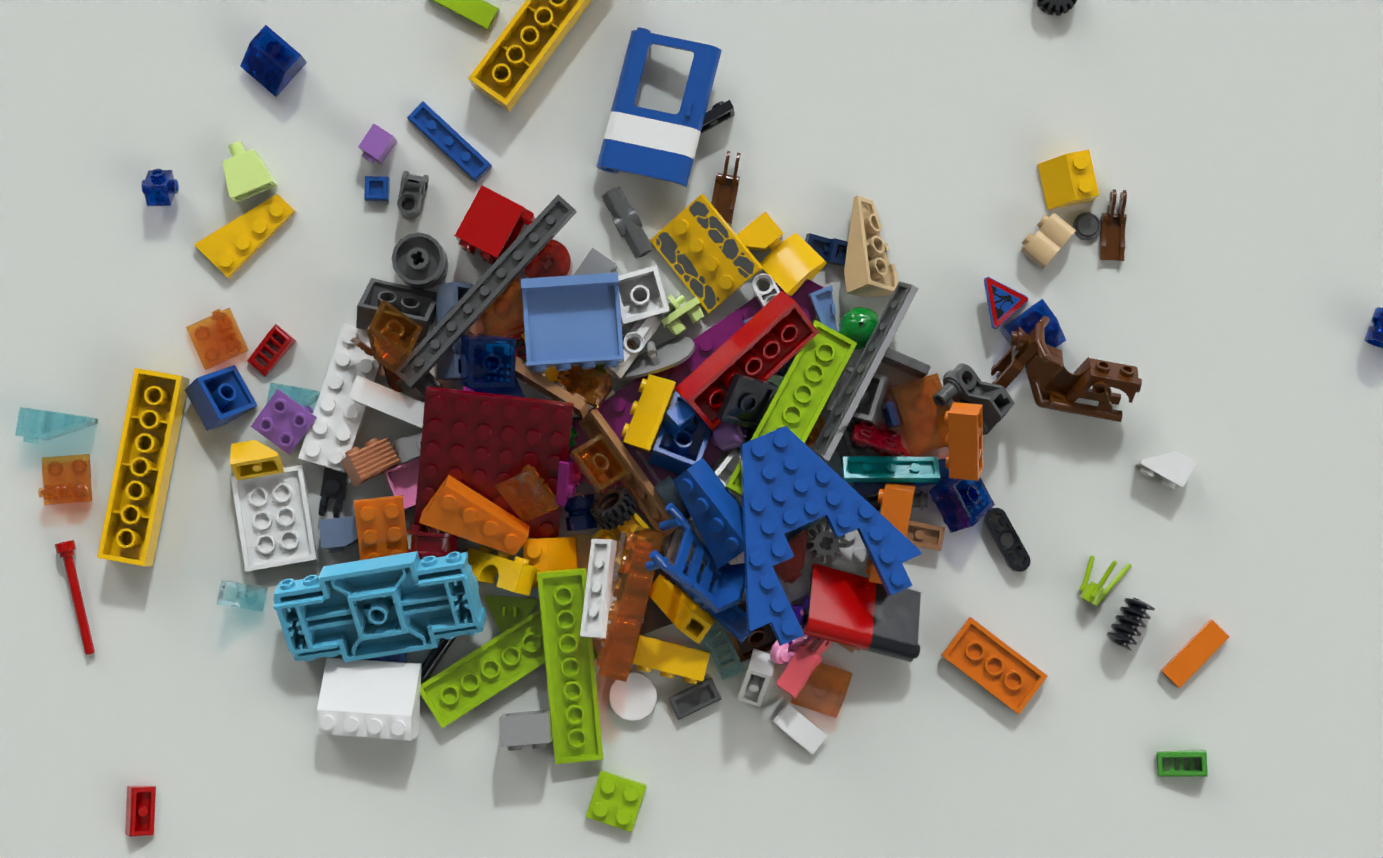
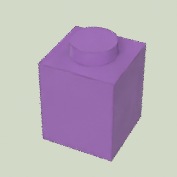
[358,123,397,164]

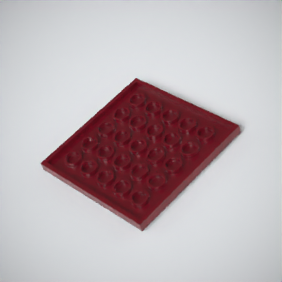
[414,386,574,539]

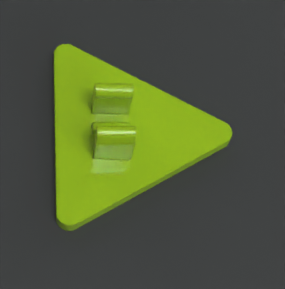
[485,595,538,633]

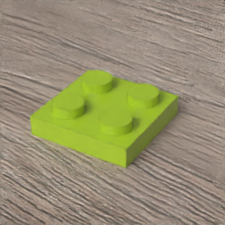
[586,770,647,832]

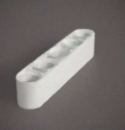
[347,375,425,428]

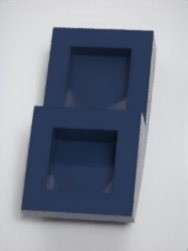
[805,233,848,267]
[880,401,902,429]

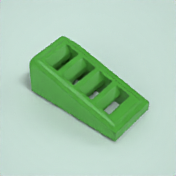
[1157,750,1208,777]

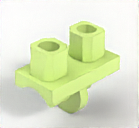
[661,294,704,337]

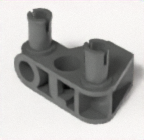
[932,363,1015,435]

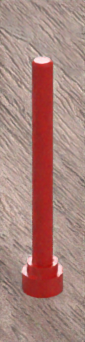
[55,540,95,655]

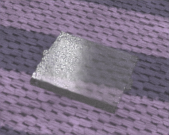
[613,532,627,581]

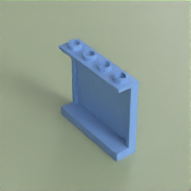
[521,272,624,373]

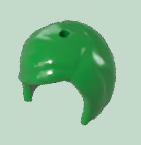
[838,307,879,349]

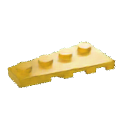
[194,194,296,278]

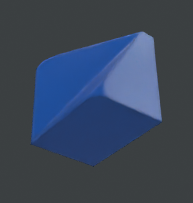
[662,400,695,436]

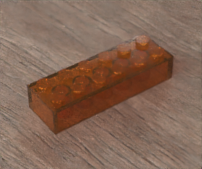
[595,526,666,682]

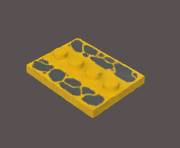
[650,194,763,314]

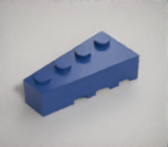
[673,457,744,569]

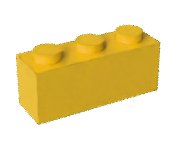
[633,634,710,685]

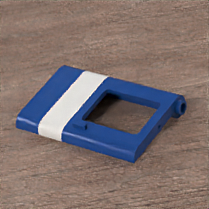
[596,27,722,187]

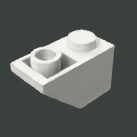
[1135,451,1197,490]

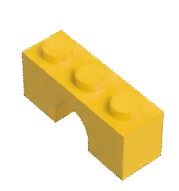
[468,545,537,596]

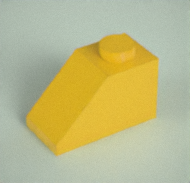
[737,211,784,252]
[230,440,284,481]

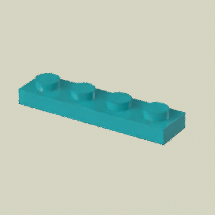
[841,456,940,482]

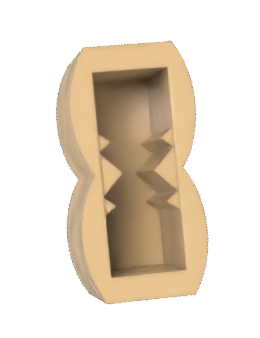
[1021,213,1076,269]

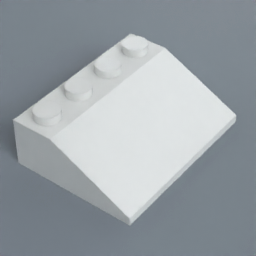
[316,657,422,741]

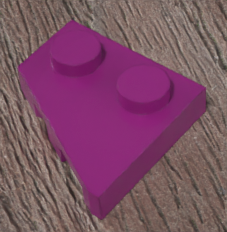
[556,461,582,506]

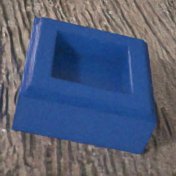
[364,176,390,202]

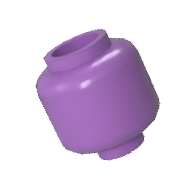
[710,421,748,452]

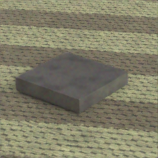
[881,348,931,379]

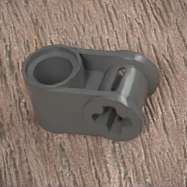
[397,171,429,219]

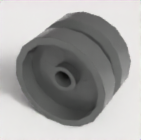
[392,232,449,289]

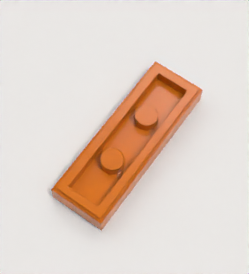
[1160,619,1230,688]

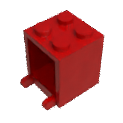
[454,185,535,265]

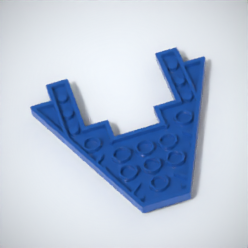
[740,426,922,646]

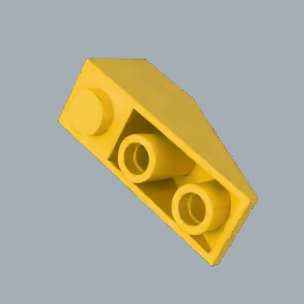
[647,574,716,644]

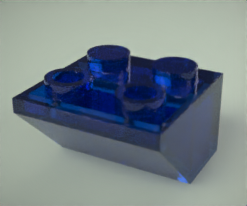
[240,25,307,97]
[999,299,1066,348]

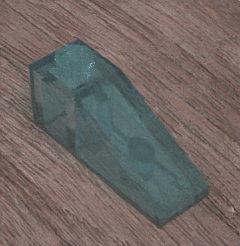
[15,407,98,444]

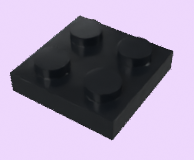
[716,373,778,429]

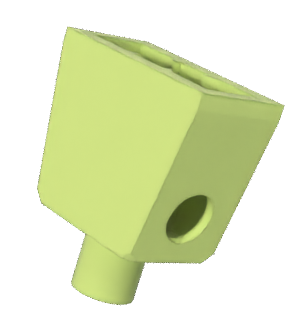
[222,141,278,203]

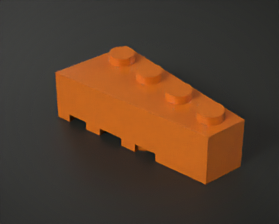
[419,475,530,556]
[866,482,916,584]

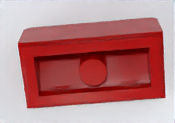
[125,786,156,837]

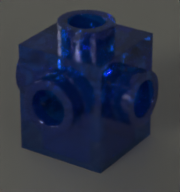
[141,169,179,206]

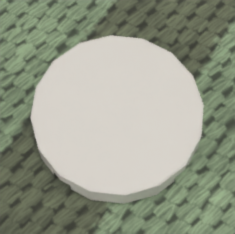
[609,672,657,721]

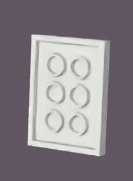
[231,465,318,572]

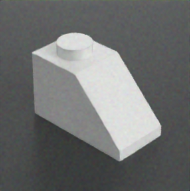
[737,649,775,707]

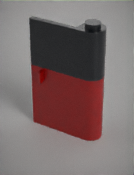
[800,563,921,662]

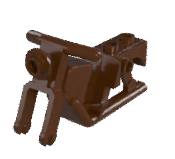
[991,316,1142,422]

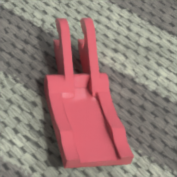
[776,636,832,700]

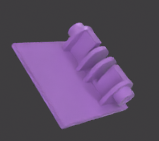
[250,389,317,455]

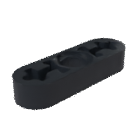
[984,508,1031,572]

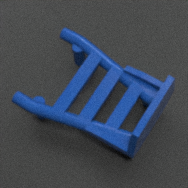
[646,503,745,613]

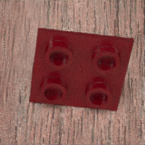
[849,421,901,456]

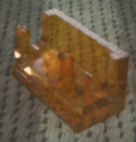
[557,365,612,409]

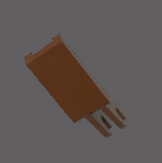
[711,151,741,224]
[1100,189,1127,261]
[350,337,405,392]

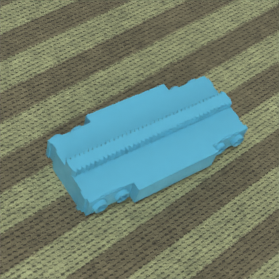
[273,551,486,662]

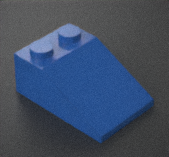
[648,391,712,475]

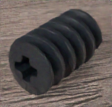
[1106,597,1155,651]

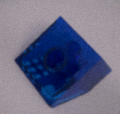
[460,335,516,388]
[929,476,995,533]

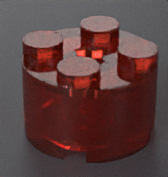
[524,239,573,278]

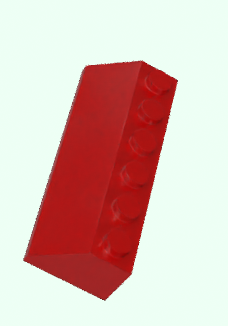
[675,291,819,431]

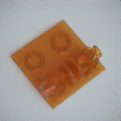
[186,308,249,370]
[38,454,92,505]
[495,464,559,523]

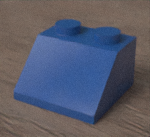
[185,365,258,431]

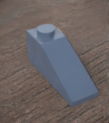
[319,516,358,553]

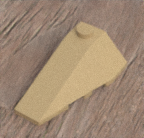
[844,195,898,298]

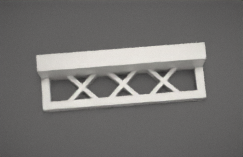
[580,539,617,640]

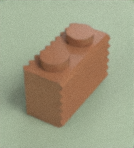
[341,437,400,487]

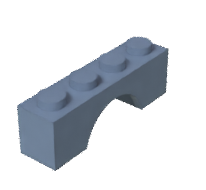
[436,282,474,381]

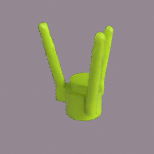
[1079,556,1132,606]

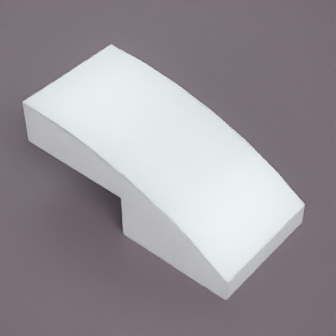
[772,703,828,754]

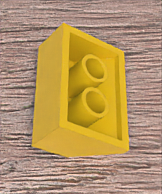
[621,374,677,453]

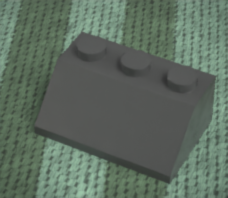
[356,278,436,342]

